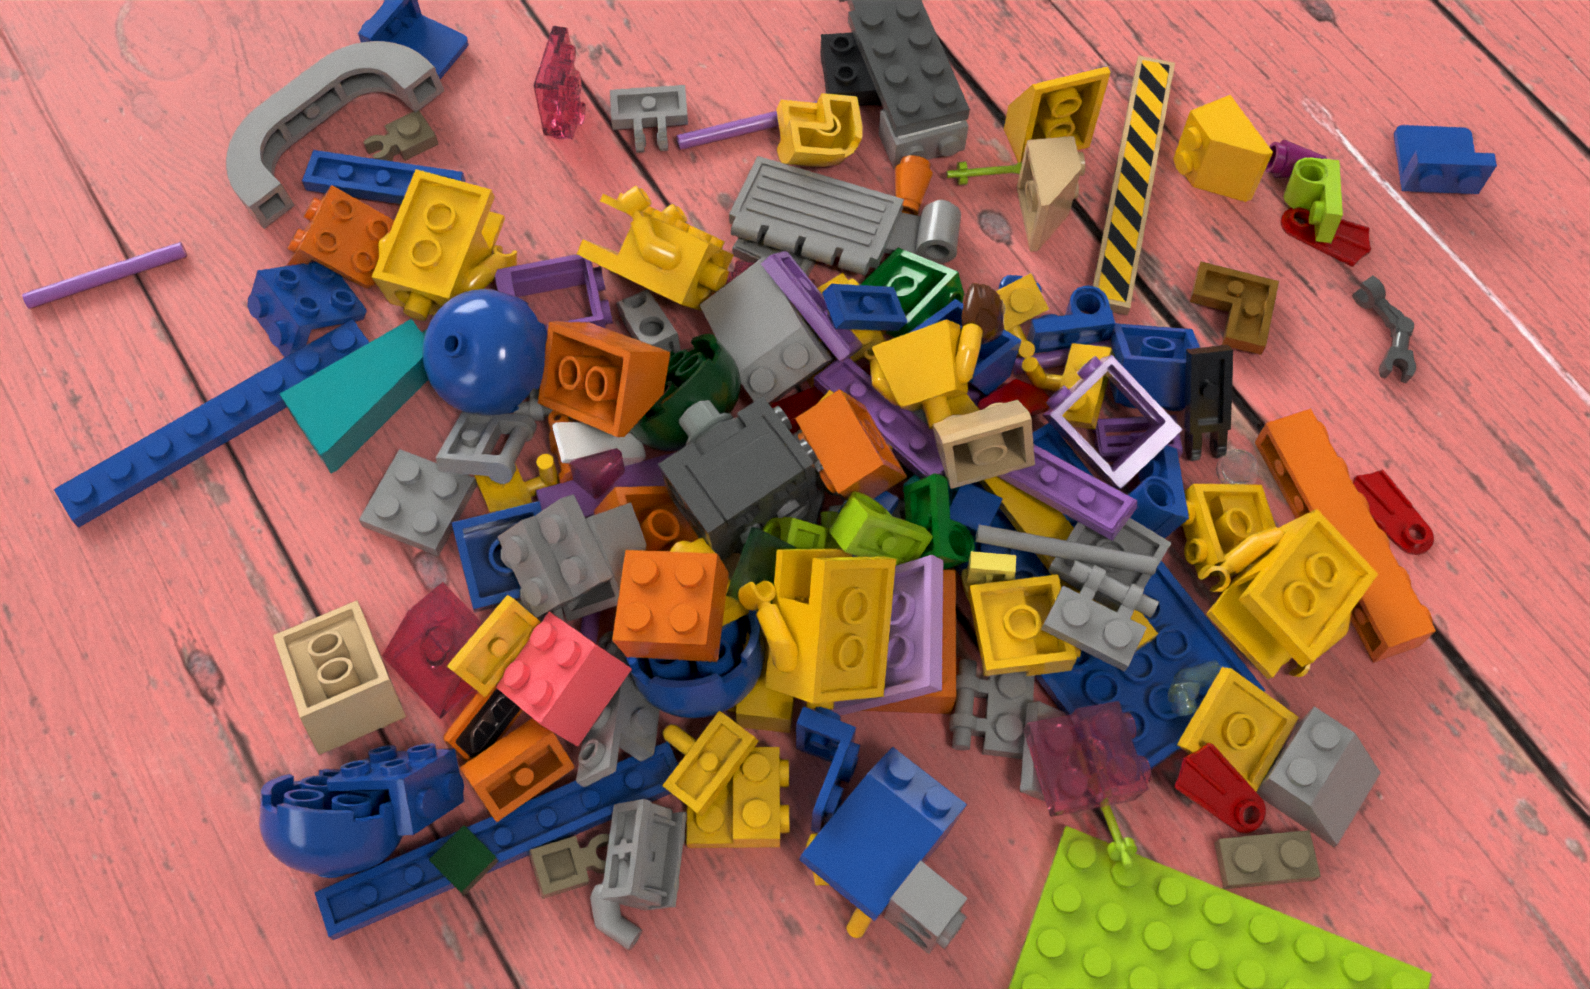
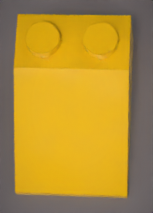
[1004,66,1111,163]

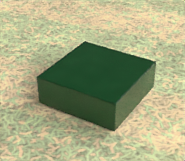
[429,825,499,896]

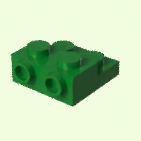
[861,247,965,338]

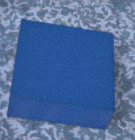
[950,484,1003,537]

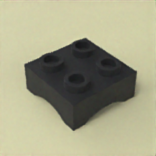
[820,32,882,106]

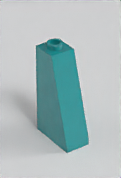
[280,319,428,473]

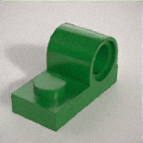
[904,473,975,570]

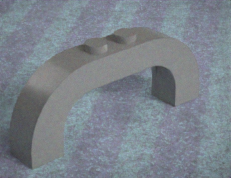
[226,41,445,229]

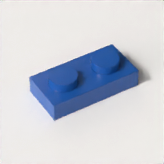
[822,284,907,331]

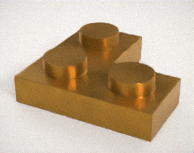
[1190,261,1279,355]

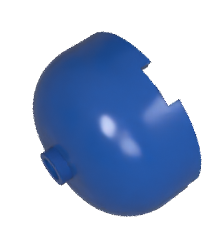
[422,289,547,415]
[626,610,765,718]
[259,769,404,878]

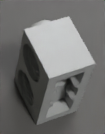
[884,860,968,954]

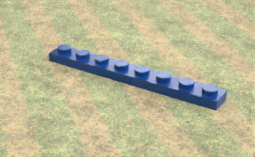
[53,319,370,528]
[314,742,678,940]

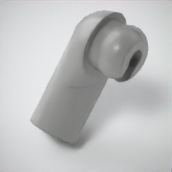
[590,882,643,951]

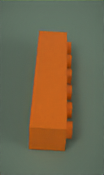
[1255,408,1436,663]

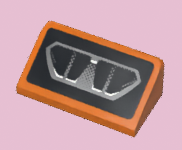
[443,678,523,763]

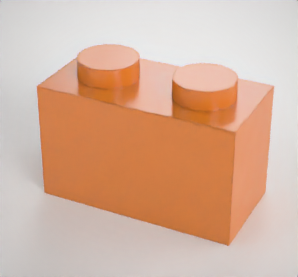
[459,718,575,823]

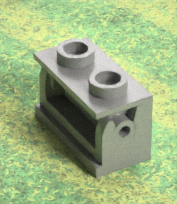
[601,799,687,911]

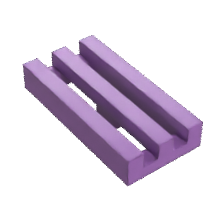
[1092,415,1183,462]

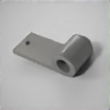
[884,200,961,263]

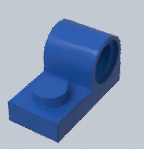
[1027,286,1116,354]
[1128,445,1189,539]

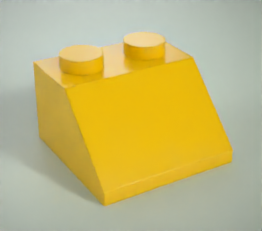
[1173,95,1273,202]

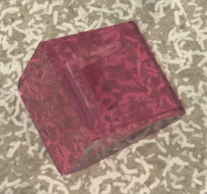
[569,448,625,499]

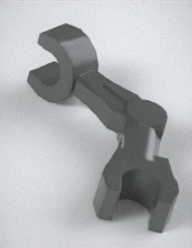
[1352,275,1416,383]

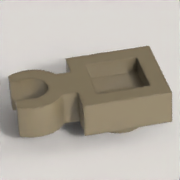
[364,111,439,161]
[529,834,610,899]

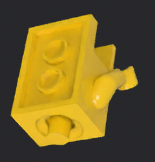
[372,169,517,321]
[577,186,734,311]
[1198,509,1378,679]
[738,548,896,710]

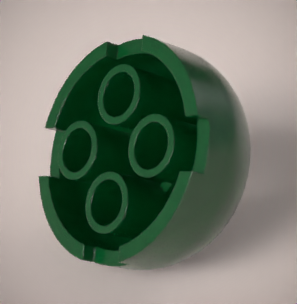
[630,334,741,451]

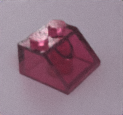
[382,582,483,719]

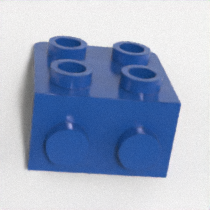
[358,0,469,79]
[1394,125,1497,194]
[247,262,367,358]
[796,707,861,833]
[327,743,465,836]

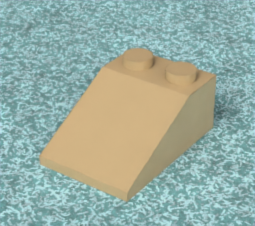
[273,600,406,755]

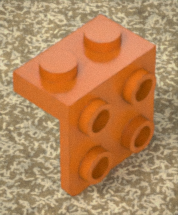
[287,185,395,288]

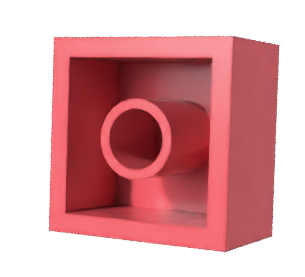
[496,611,632,747]

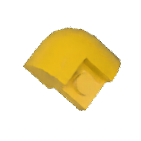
[776,93,863,167]

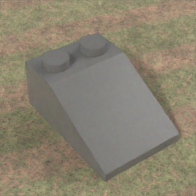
[700,256,836,405]

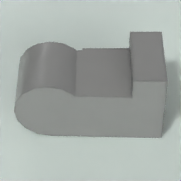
[616,289,681,353]

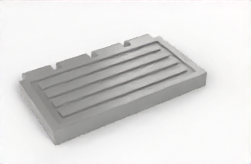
[729,156,904,276]

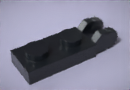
[1184,345,1233,461]

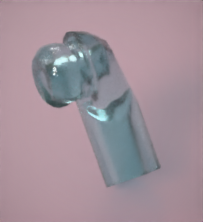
[1167,660,1221,716]

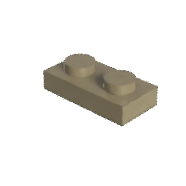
[1214,830,1321,889]

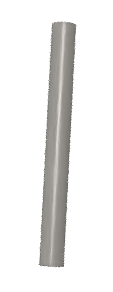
[975,524,1157,575]

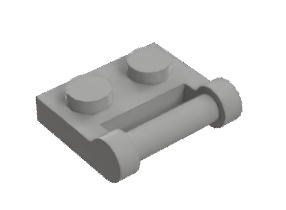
[436,411,537,484]

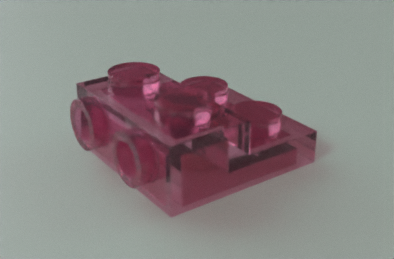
[533,26,586,140]
[1023,701,1151,817]

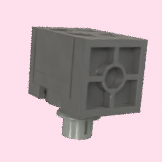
[658,396,820,561]

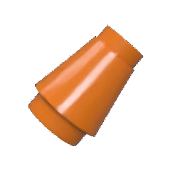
[895,155,933,215]

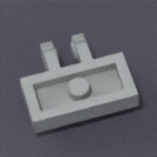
[610,85,688,153]

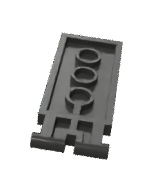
[839,0,970,137]

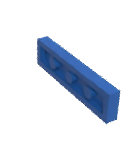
[302,150,466,204]

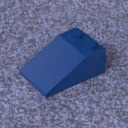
[799,747,967,922]

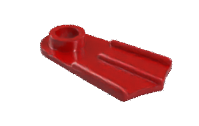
[1281,208,1371,267]
[977,379,1050,417]
[1353,469,1434,555]
[1174,742,1266,833]

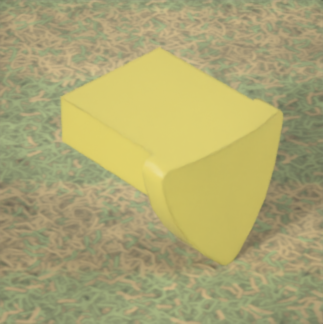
[961,551,1016,603]

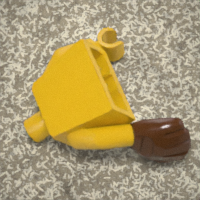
[864,283,1006,429]

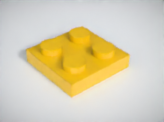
[1177,667,1299,792]

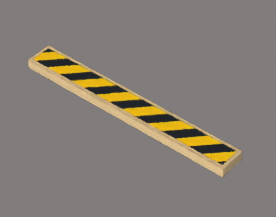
[1092,56,1175,315]

